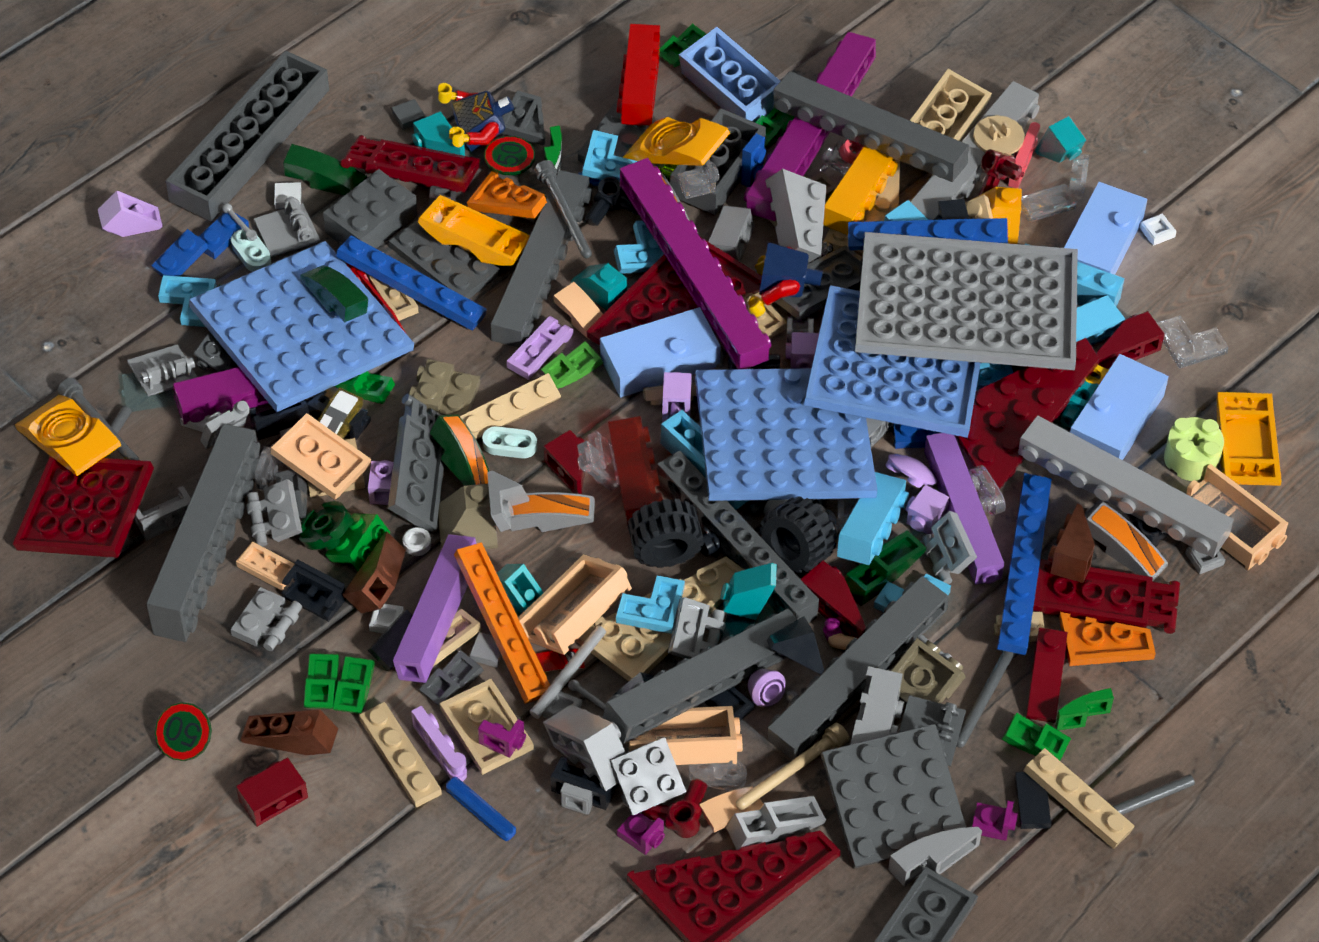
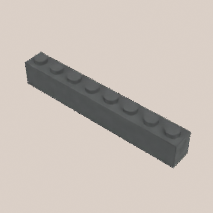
[774,71,969,183]
[491,170,593,348]
[768,576,948,760]
[603,609,798,744]

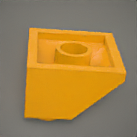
[973,187,1022,244]

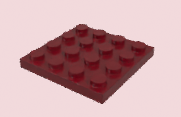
[13,456,154,558]

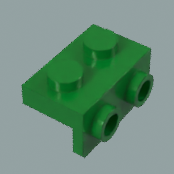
[325,513,390,572]

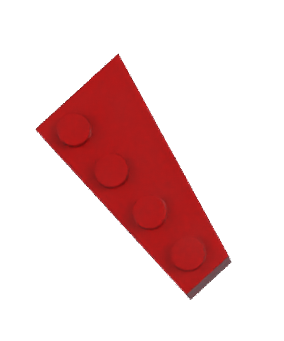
[617,24,660,126]

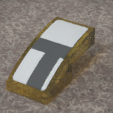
[318,388,364,439]

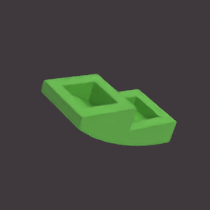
[541,341,603,389]

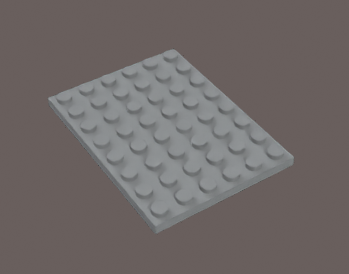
[855,232,1078,370]

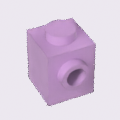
[785,332,819,369]
[368,460,394,505]
[905,485,949,535]

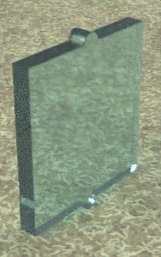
[121,373,174,412]

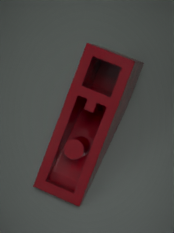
[1090,311,1165,377]
[800,560,866,638]
[1026,628,1068,723]

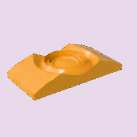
[623,117,730,166]
[418,195,530,266]
[1217,392,1282,486]
[15,395,121,476]

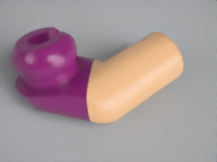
[823,618,858,650]

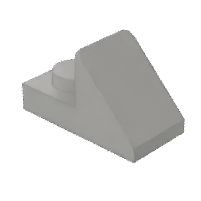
[487,471,529,532]

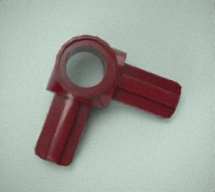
[979,149,1024,195]
[642,779,707,838]

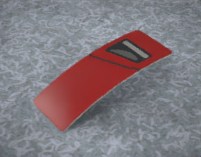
[536,649,585,672]

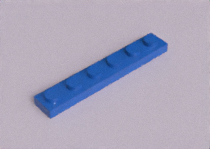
[848,218,1008,251]
[336,235,487,331]

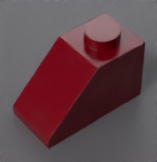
[544,430,588,494]

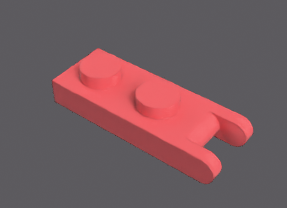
[1008,122,1040,188]

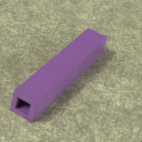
[924,433,1004,585]
[393,534,477,683]

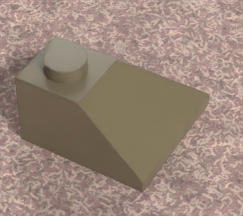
[438,484,498,550]

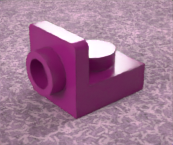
[478,719,526,758]
[972,801,1018,841]
[617,813,665,855]

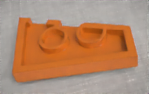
[467,171,547,219]
[1059,612,1156,666]

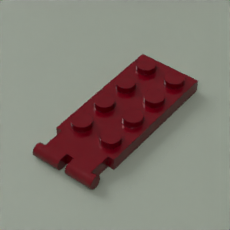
[341,135,480,192]
[1033,559,1180,634]

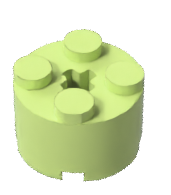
[1164,417,1224,481]

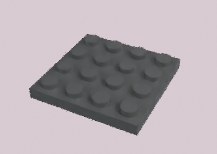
[821,724,966,869]

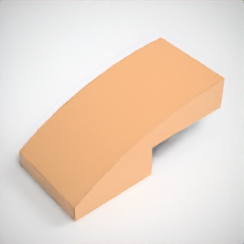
[554,282,603,340]
[699,786,764,833]

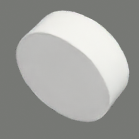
[403,527,431,556]

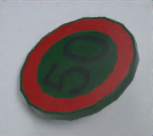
[484,136,535,175]
[155,702,212,761]

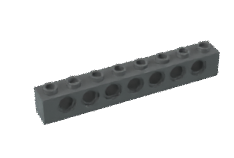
[657,451,819,623]

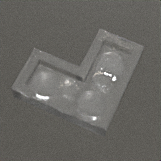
[1157,315,1229,369]
[577,431,620,491]

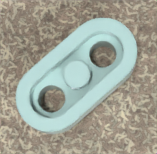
[231,229,271,272]
[482,426,537,458]

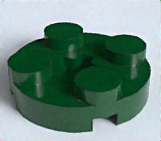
[299,501,354,550]

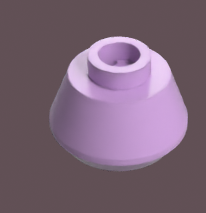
[748,669,786,707]

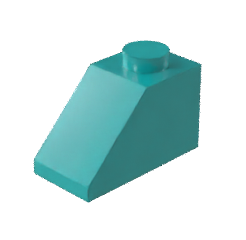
[412,111,465,156]
[1034,116,1086,163]
[571,263,627,311]
[721,563,777,620]
[497,564,544,616]

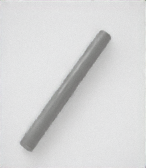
[529,625,606,719]

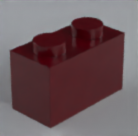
[236,757,308,827]

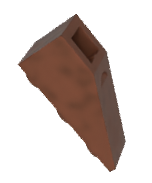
[1048,503,1095,583]
[342,531,406,613]
[240,709,338,755]

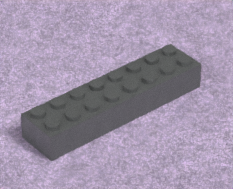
[166,50,329,222]
[147,423,263,642]

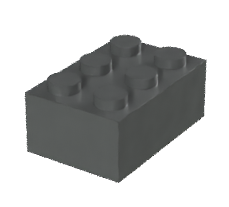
[323,169,417,249]

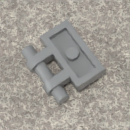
[200,401,249,449]
[246,479,302,547]
[922,511,977,584]
[231,587,302,651]
[668,597,725,659]

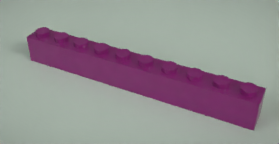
[744,32,876,222]
[620,158,771,369]

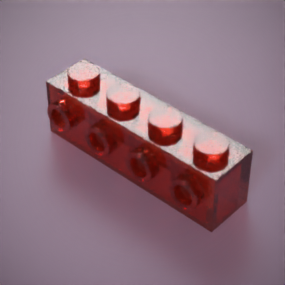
[608,416,663,526]

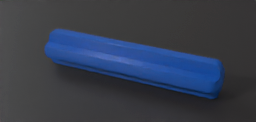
[446,777,516,841]

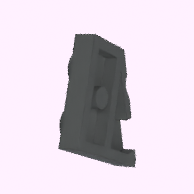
[502,90,545,145]

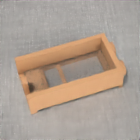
[1186,464,1288,570]
[518,554,632,655]
[628,706,742,765]

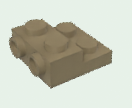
[409,359,481,416]
[892,638,966,703]

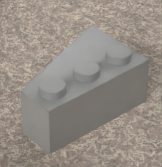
[765,169,826,263]
[850,666,904,745]
[543,704,626,791]

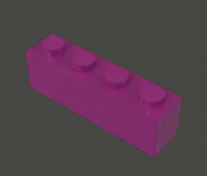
[173,367,268,425]

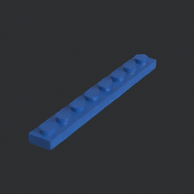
[997,473,1052,655]

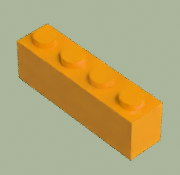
[823,145,898,235]

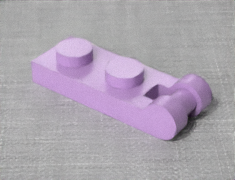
[507,316,573,380]
[411,706,467,782]

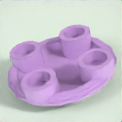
[885,454,938,488]

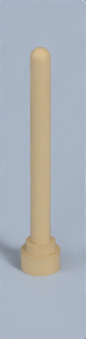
[736,723,849,810]

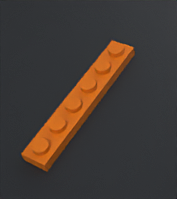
[454,542,550,704]

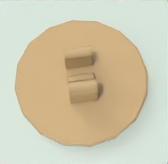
[973,115,1025,155]

